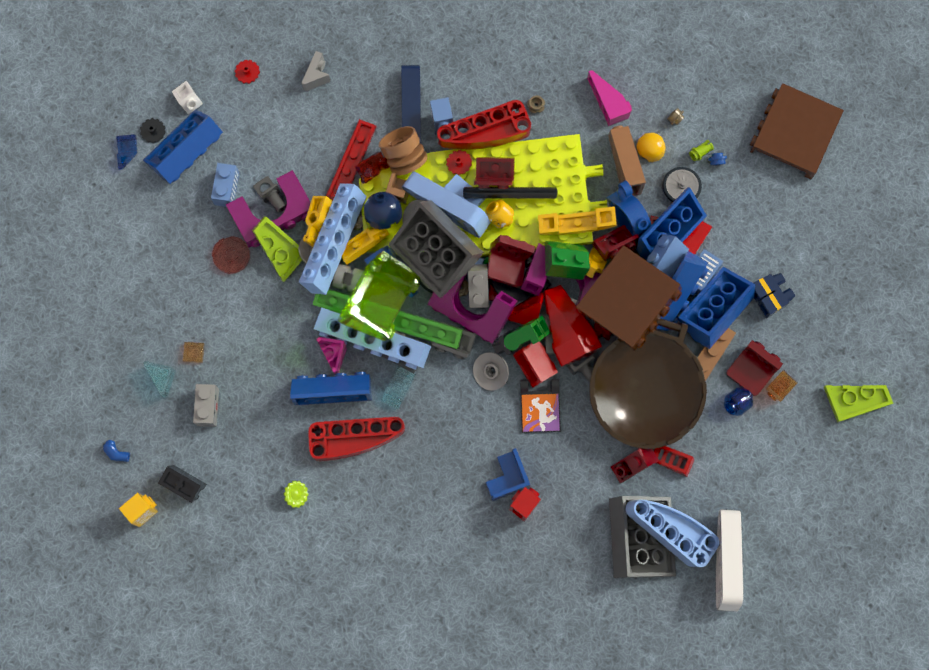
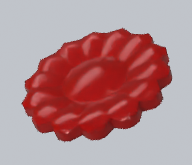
[235,60,260,84]
[446,150,472,175]

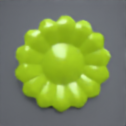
[283,481,309,508]

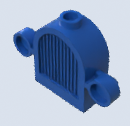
[606,180,651,237]

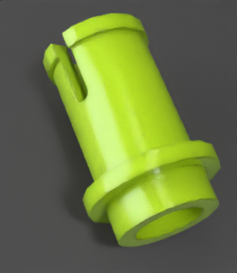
[689,140,714,161]

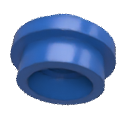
[708,153,727,166]

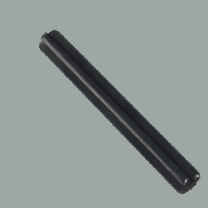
[463,187,558,199]

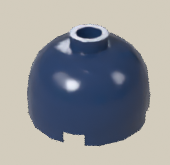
[364,192,402,229]

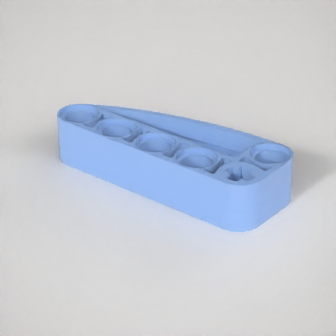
[402,171,491,238]
[625,500,719,567]

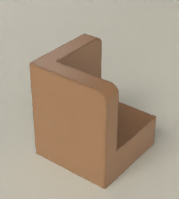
[386,173,409,204]

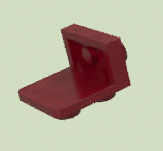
[474,157,515,189]
[487,235,535,288]
[726,340,783,396]

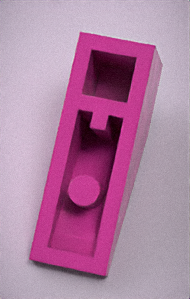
[587,70,632,126]

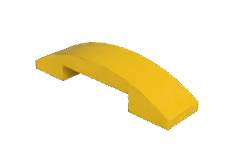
[538,206,617,235]

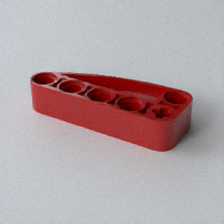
[437,100,531,149]
[308,417,405,461]

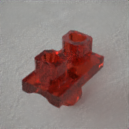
[355,152,390,184]

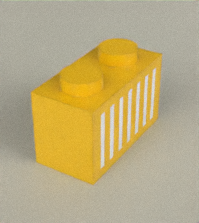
[119,493,158,527]

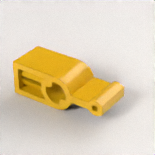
[303,196,332,247]

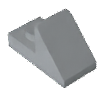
[302,51,330,91]

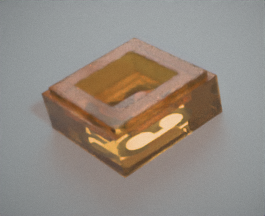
[183,342,205,363]

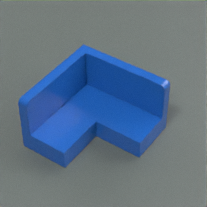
[486,448,530,501]

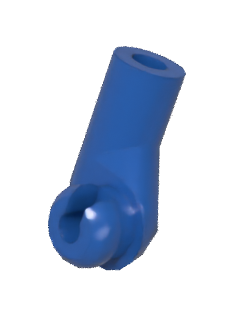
[103,440,130,462]

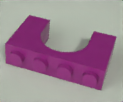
[226,170,311,248]
[521,243,604,306]
[427,272,518,344]

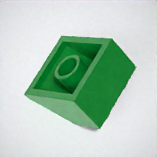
[545,241,590,280]

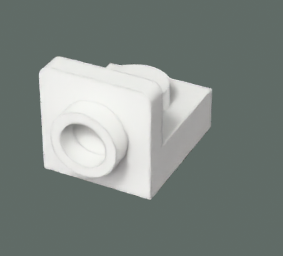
[172,81,203,114]

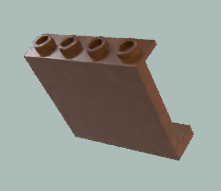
[750,83,844,179]
[576,245,682,352]

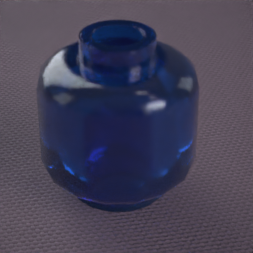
[724,387,753,416]

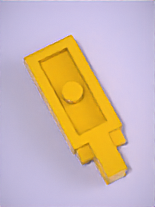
[342,228,389,265]
[586,246,607,278]

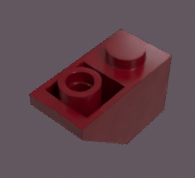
[611,448,659,484]

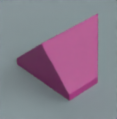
[317,337,347,375]

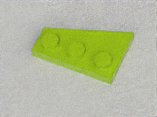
[252,216,302,282]
[824,385,893,423]

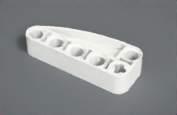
[716,510,743,612]

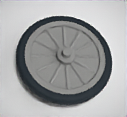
[662,167,702,202]

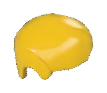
[636,133,666,162]

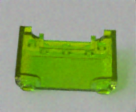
[338,250,420,341]

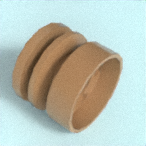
[379,126,427,175]

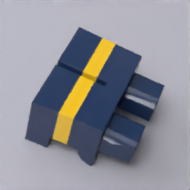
[753,273,795,319]

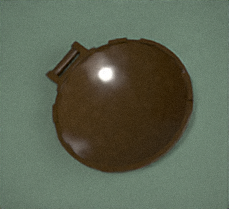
[589,318,707,449]

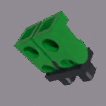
[492,316,551,355]

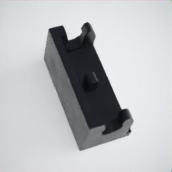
[158,465,207,503]

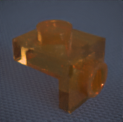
[766,370,798,402]

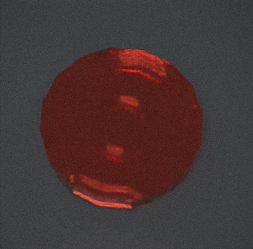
[212,236,250,274]

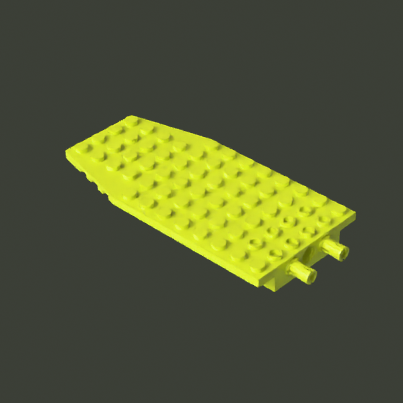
[359,134,608,257]

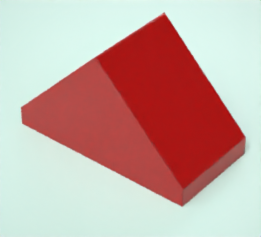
[508,293,544,324]

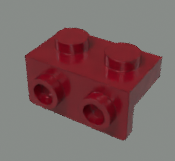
[592,225,640,262]

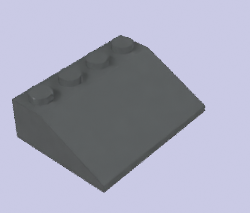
[389,200,484,298]
[609,496,676,578]

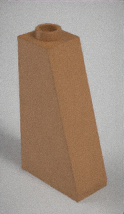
[608,125,646,196]

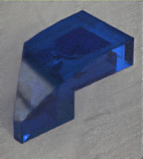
[116,134,138,170]

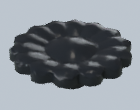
[140,118,166,143]

